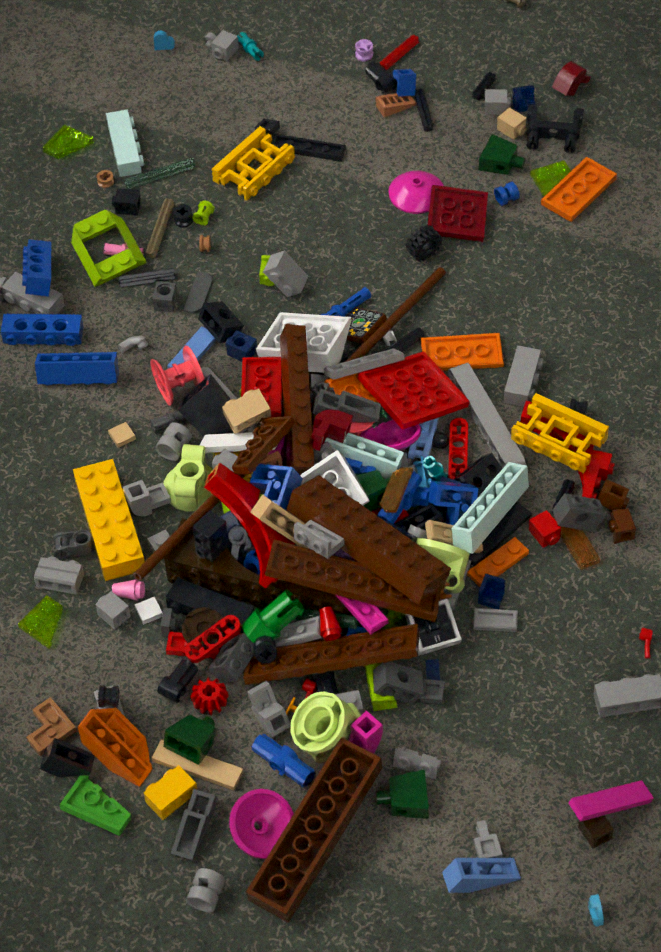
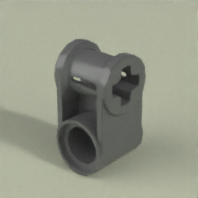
[53,529,94,559]

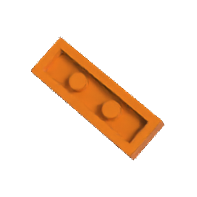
[467,537,529,589]

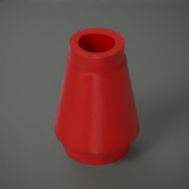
[319,607,342,641]

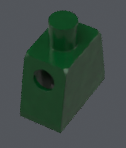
[479,134,526,175]
[356,470,398,512]
[163,715,216,765]
[376,770,429,819]

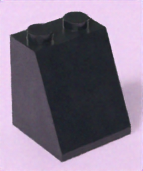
[178,374,231,437]

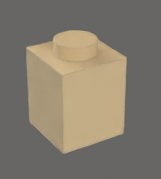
[497,107,526,140]

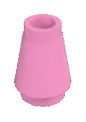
[112,579,145,601]

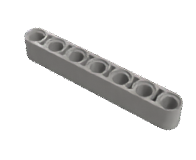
[448,362,526,468]

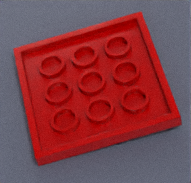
[357,351,470,430]

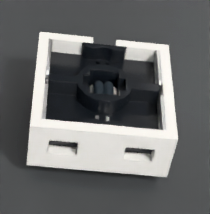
[405,599,461,656]

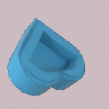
[154,31,175,50]

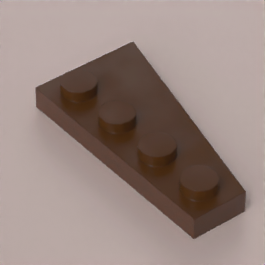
[232,416,295,475]

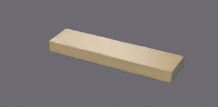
[152,740,243,791]

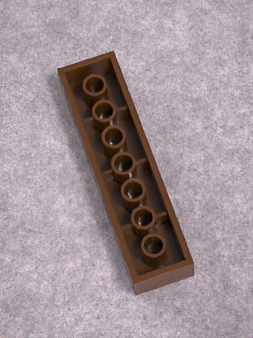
[287,475,451,605]
[246,738,382,923]

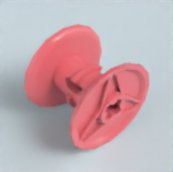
[150,345,204,406]

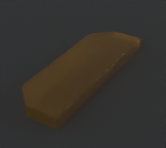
[380,467,413,513]

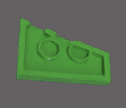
[60,775,131,836]

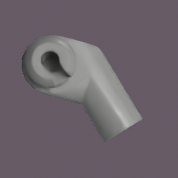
[118,335,148,353]

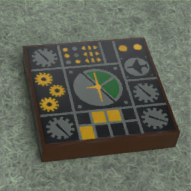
[346,307,387,344]

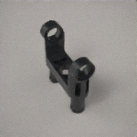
[526,104,584,153]

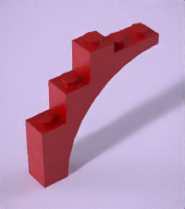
[521,401,615,499]
[204,462,295,588]

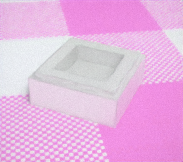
[135,597,163,625]

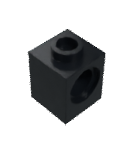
[112,188,141,216]

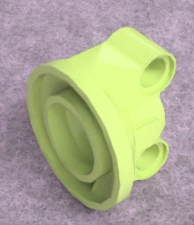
[163,444,213,512]
[415,538,470,593]
[291,691,361,763]

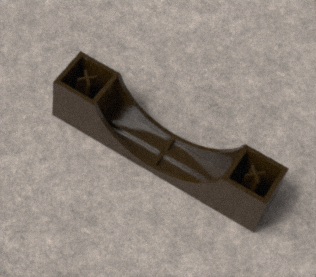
[164,518,380,629]

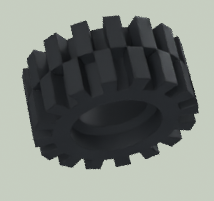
[406,225,443,262]

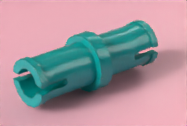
[237,32,264,61]
[423,456,448,481]

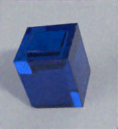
[512,85,536,112]
[478,574,506,610]

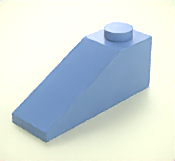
[442,858,521,893]

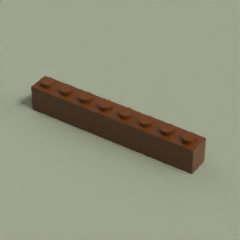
[280,324,314,475]

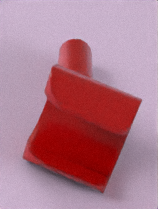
[639,628,653,659]
[302,679,317,699]

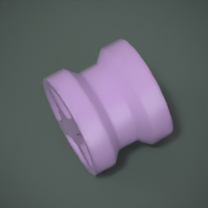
[355,39,373,61]

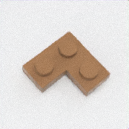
[27,697,77,756]

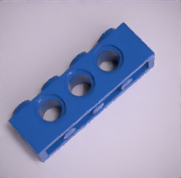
[22,239,51,296]
[1,314,84,346]

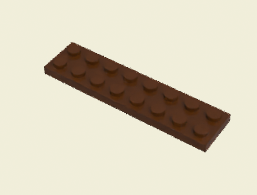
[265,539,441,622]
[243,624,420,685]

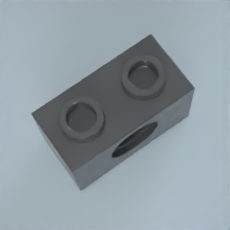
[552,493,606,532]
[373,661,423,704]

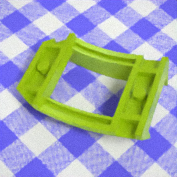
[71,210,147,287]

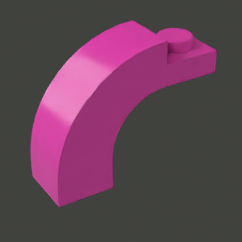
[319,711,383,772]

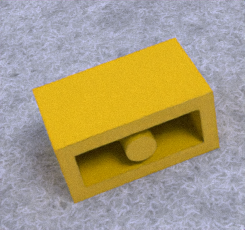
[144,765,197,820]

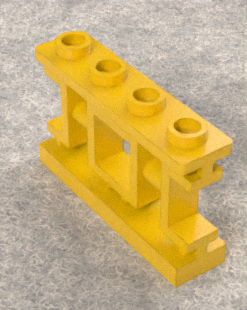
[212,126,295,201]
[511,393,609,473]

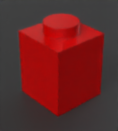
[529,510,561,548]

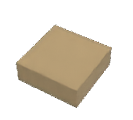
[108,422,136,448]

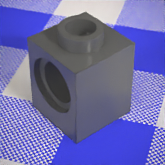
[153,281,177,312]

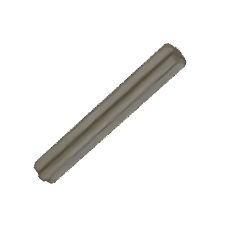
[146,198,174,258]

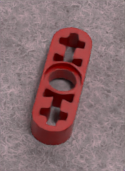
[185,615,241,663]

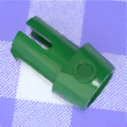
[242,590,304,643]

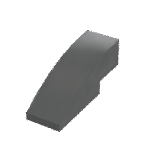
[312,389,381,423]
[171,789,218,861]

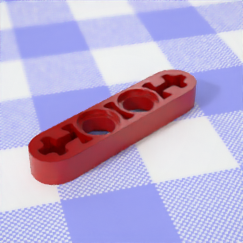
[448,418,468,480]

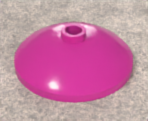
[389,171,444,214]
[360,419,421,451]
[229,789,294,859]

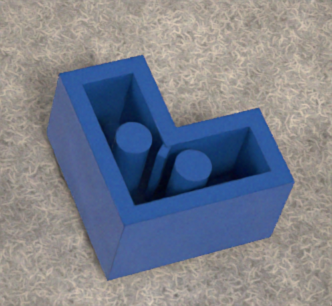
[250,464,303,513]
[428,481,479,525]

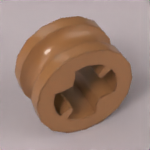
[97,170,114,188]
[199,235,211,252]

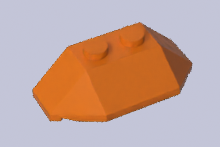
[78,708,152,787]

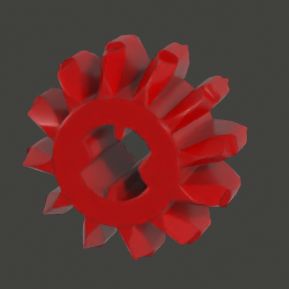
[191,677,229,716]

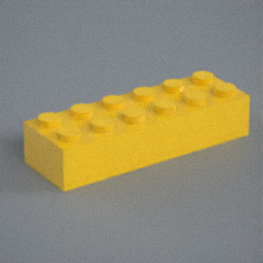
[73,459,145,581]

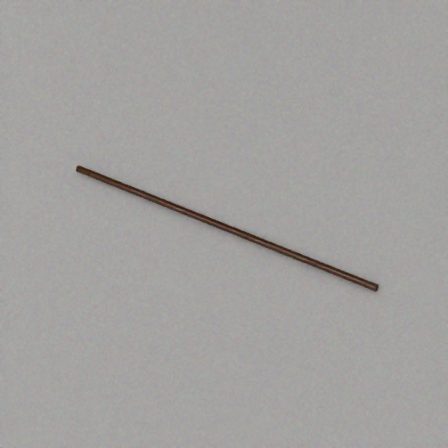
[133,267,446,581]

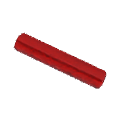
[380,35,419,70]

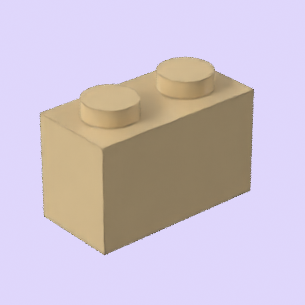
[222,388,271,434]

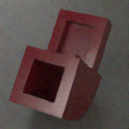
[552,61,591,96]
[311,409,353,451]

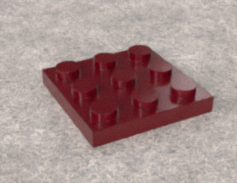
[427,185,488,242]

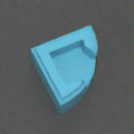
[588,894,604,927]

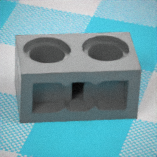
[208,633,255,683]

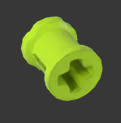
[192,200,215,225]

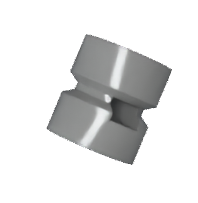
[155,422,192,461]
[186,868,225,913]

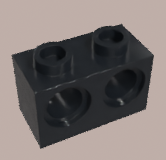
[454,453,503,498]

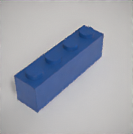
[35,352,119,385]

